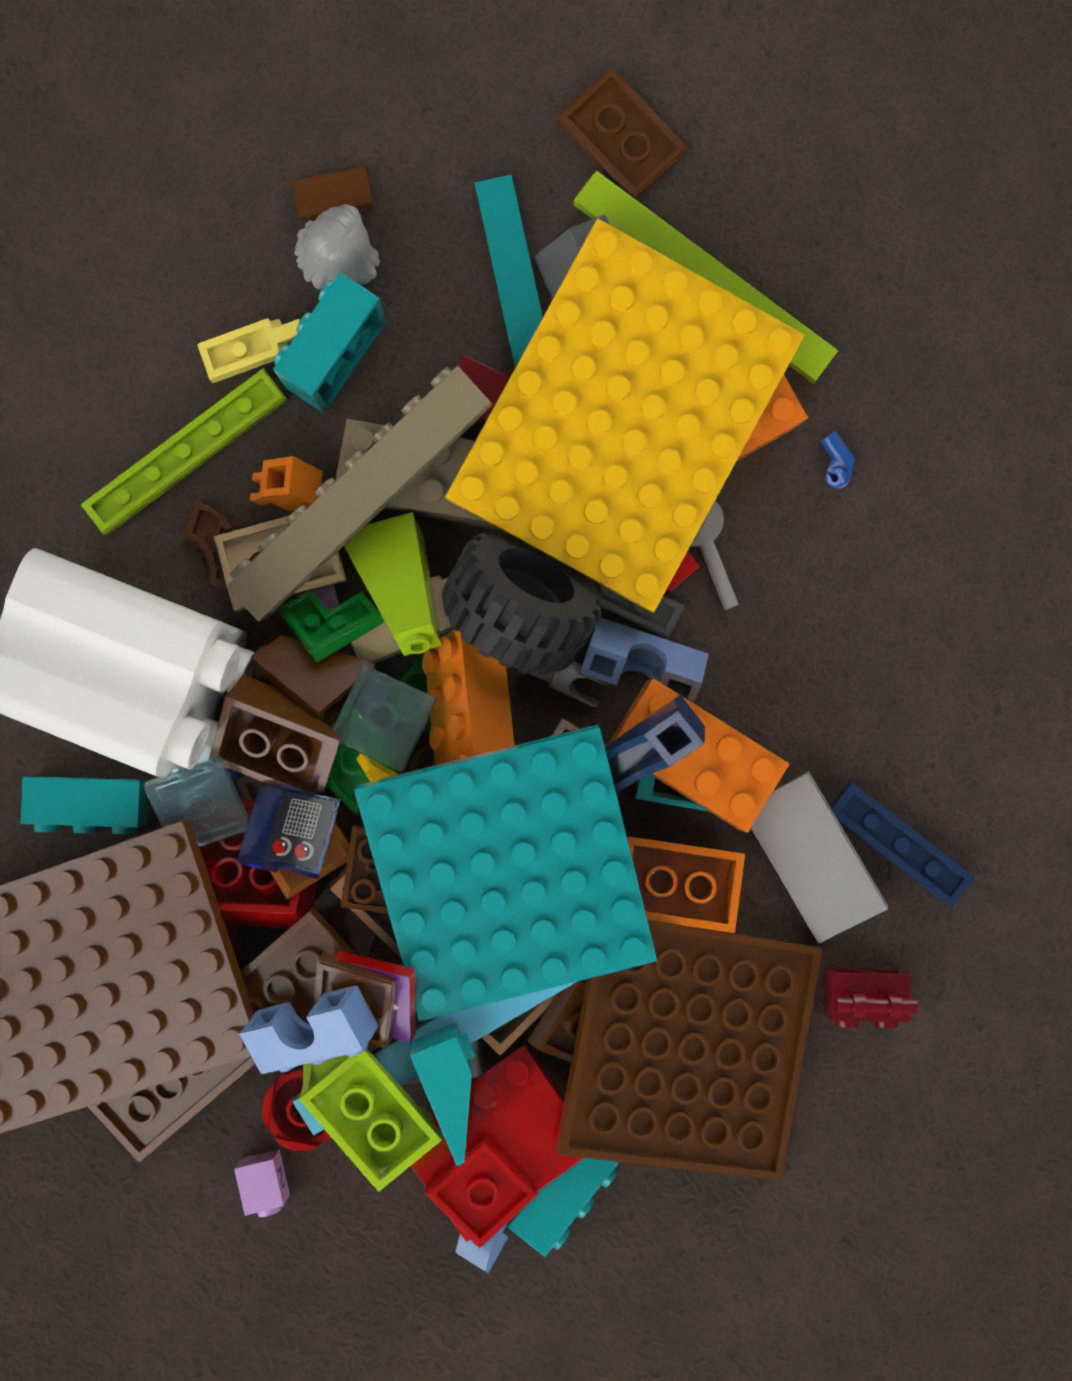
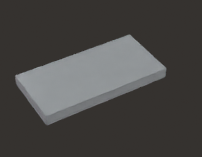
[751,771,888,944]

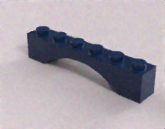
[605,695,705,793]

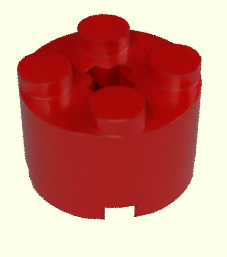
[262,1065,331,1151]

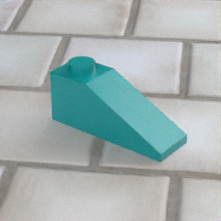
[410,1023,476,1166]

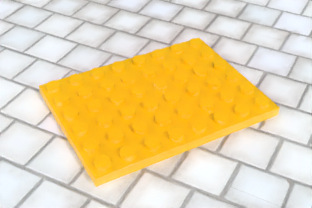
[445,218,805,613]

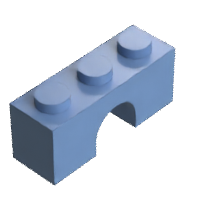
[580,617,709,703]
[239,985,378,1074]

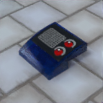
[237,786,340,879]

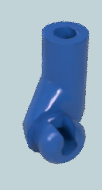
[820,431,855,489]

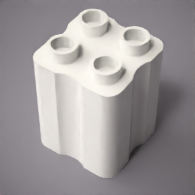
[0,548,255,777]

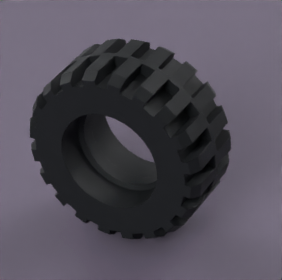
[442,530,601,675]

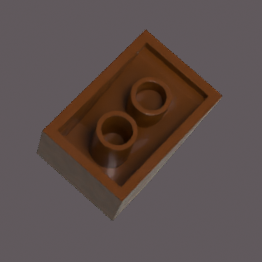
[209,675,342,799]

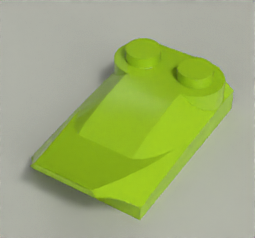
[299,1048,443,1192]

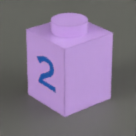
[234,1149,290,1217]

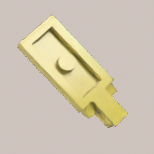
[197,318,300,383]

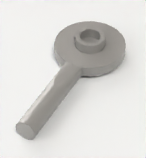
[690,501,739,611]

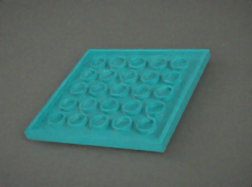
[354,724,657,1021]

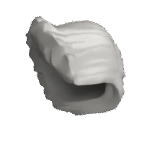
[294,204,380,290]

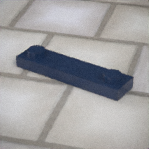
[830,782,976,908]

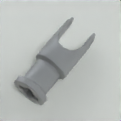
[519,661,610,707]

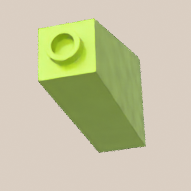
[344,512,442,656]

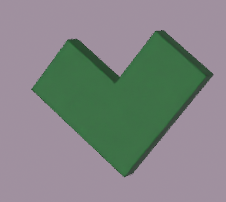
[278,590,384,663]

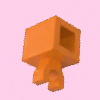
[249,456,323,512]

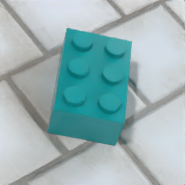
[273,272,387,414]

